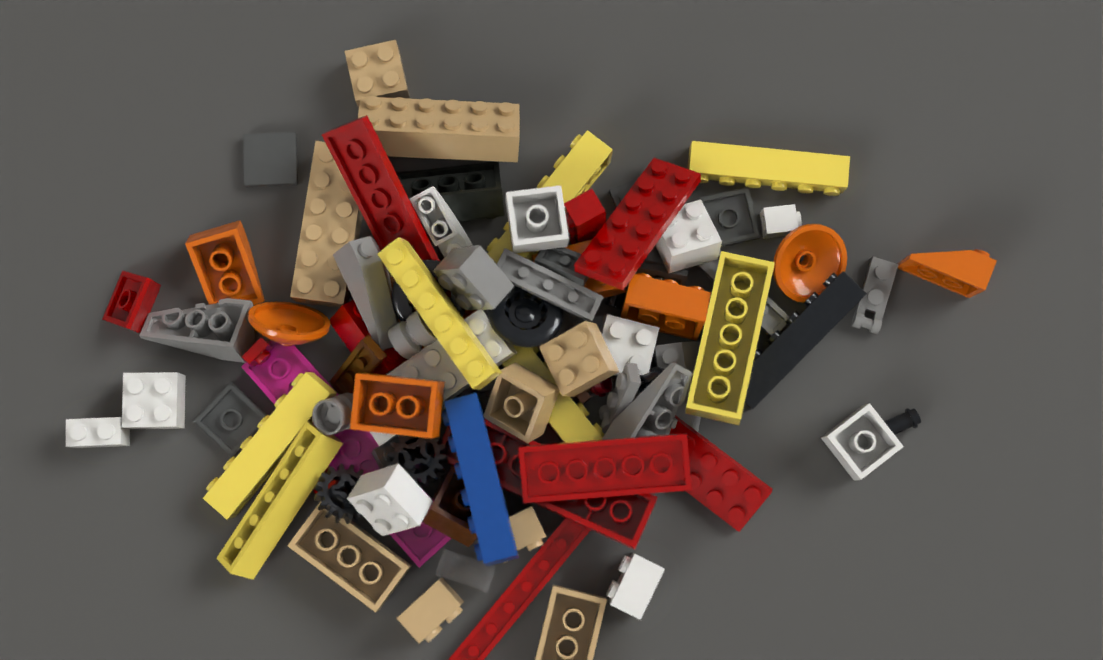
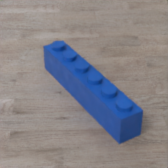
[442,393,519,566]

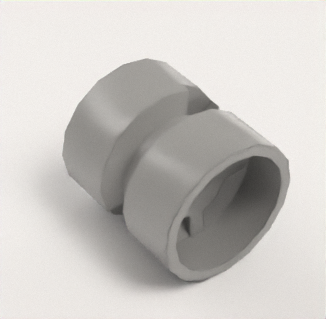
[388,310,438,359]
[312,392,353,435]

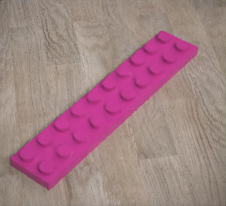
[241,340,452,568]

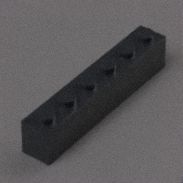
[745,271,867,409]

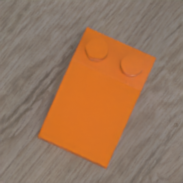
[185,220,265,305]
[897,249,997,298]

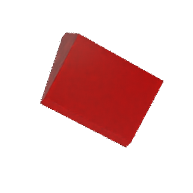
[102,271,161,334]

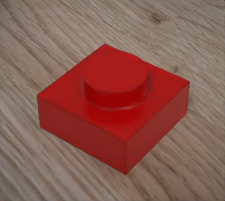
[242,337,274,367]

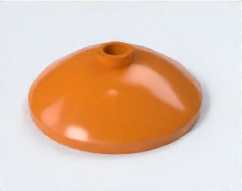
[773,224,847,303]
[248,302,330,346]

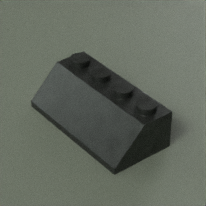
[396,161,505,225]

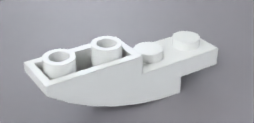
[409,186,473,258]

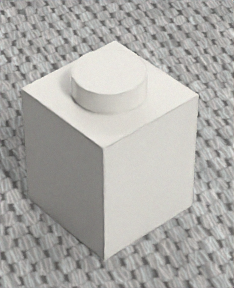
[759,204,802,239]

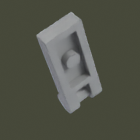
[851,256,899,334]
[599,362,641,434]

